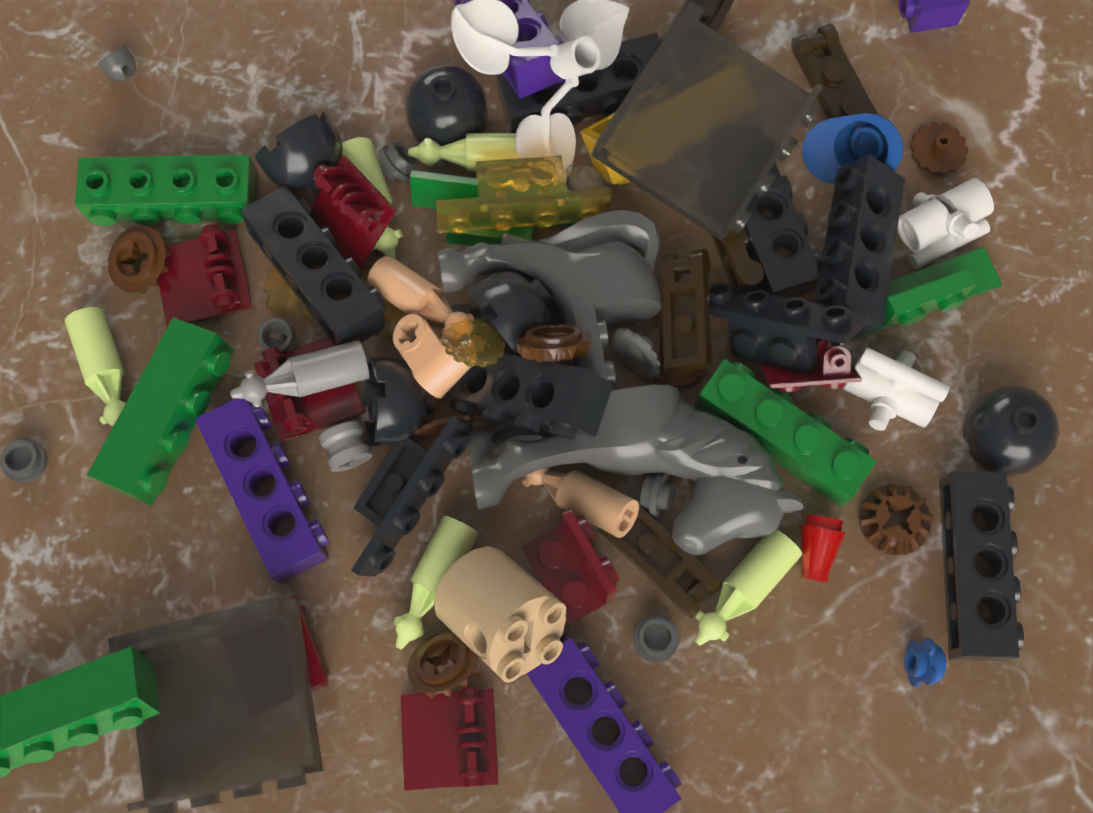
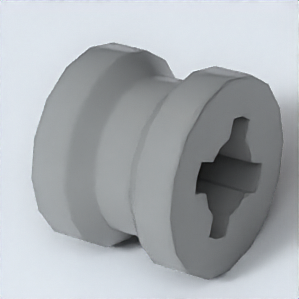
[318,421,373,472]

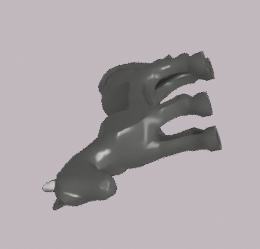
[438,210,803,556]

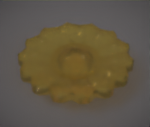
[442,319,506,367]

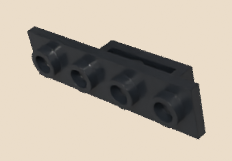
[709,283,869,374]
[351,415,474,577]

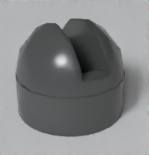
[98,45,136,82]
[258,318,296,353]

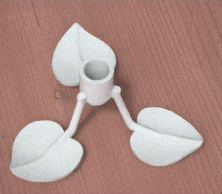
[451,0,630,189]

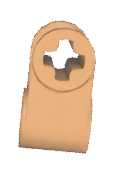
[393,314,472,399]

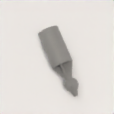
[230,340,369,407]

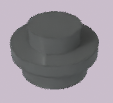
[379,142,418,182]
[1,438,47,483]
[640,473,676,517]
[633,615,680,662]

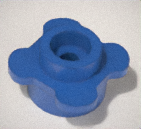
[904,638,946,687]

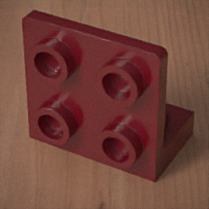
[521,508,619,628]

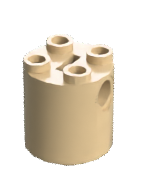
[434,546,566,683]

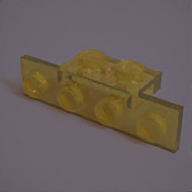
[436,155,612,234]

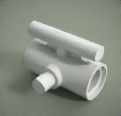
[897,178,994,270]
[843,347,950,431]

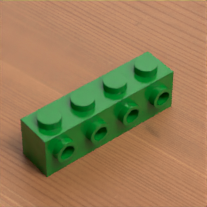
[75,155,258,226]
[87,317,234,507]
[694,359,877,508]
[0,646,160,778]

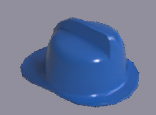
[802,113,903,184]

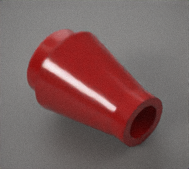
[800,514,846,583]

